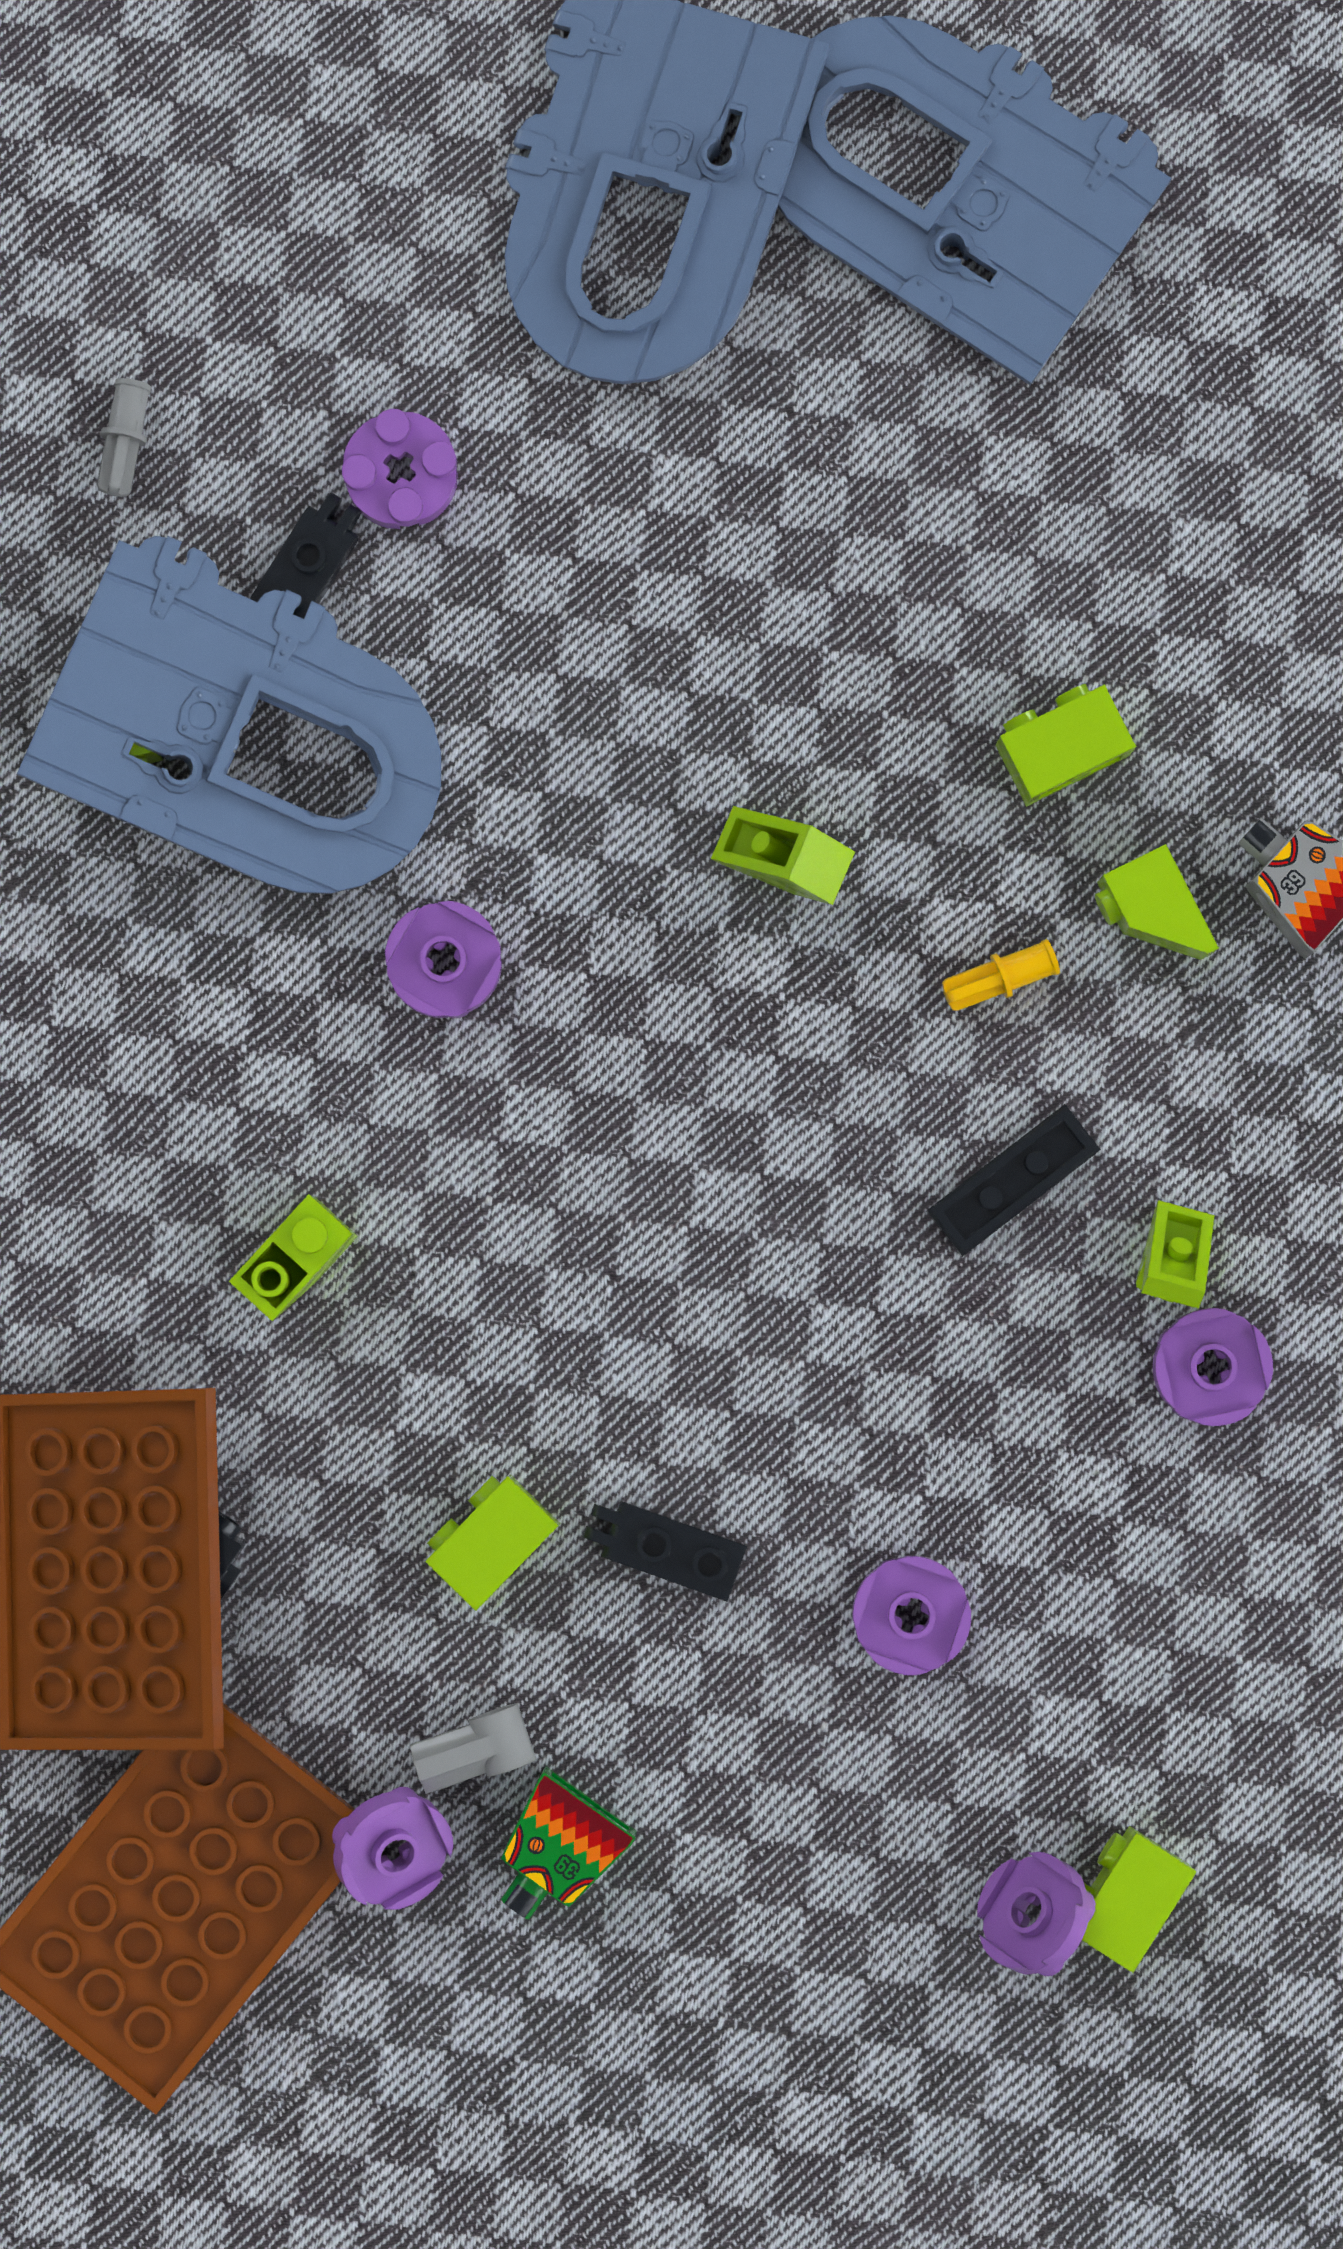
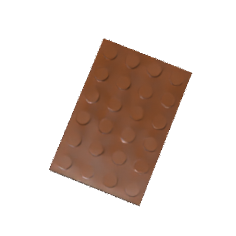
[0,1388,224,1750]
[0,1703,355,2115]

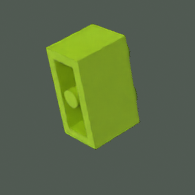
[995,684,1136,807]
[425,1474,561,1611]
[1082,1826,1197,1973]

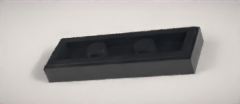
[926,1104,1101,1257]

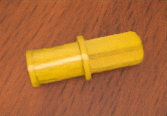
[942,939,1060,1011]

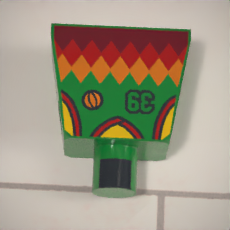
[501,1766,637,1920]

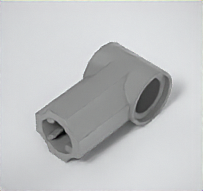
[410,1703,537,1794]

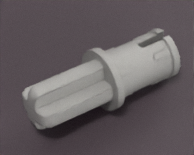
[97,378,152,497]

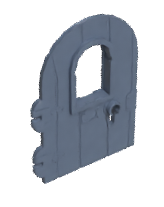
[504,0,830,384]
[778,16,1172,386]
[17,536,441,894]

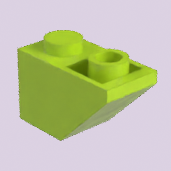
[229,1194,358,1321]

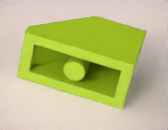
[711,806,855,905]
[1095,844,1219,960]

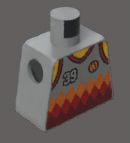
[1238,817,1343,959]

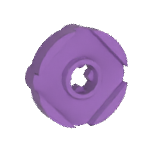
[342,409,458,529]
[385,901,502,1018]
[1153,1308,1273,1426]
[852,1556,971,1675]
[332,1787,453,1910]
[977,1852,1096,1977]

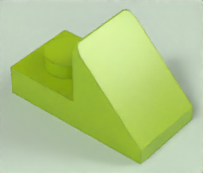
[1136,1200,1215,1309]

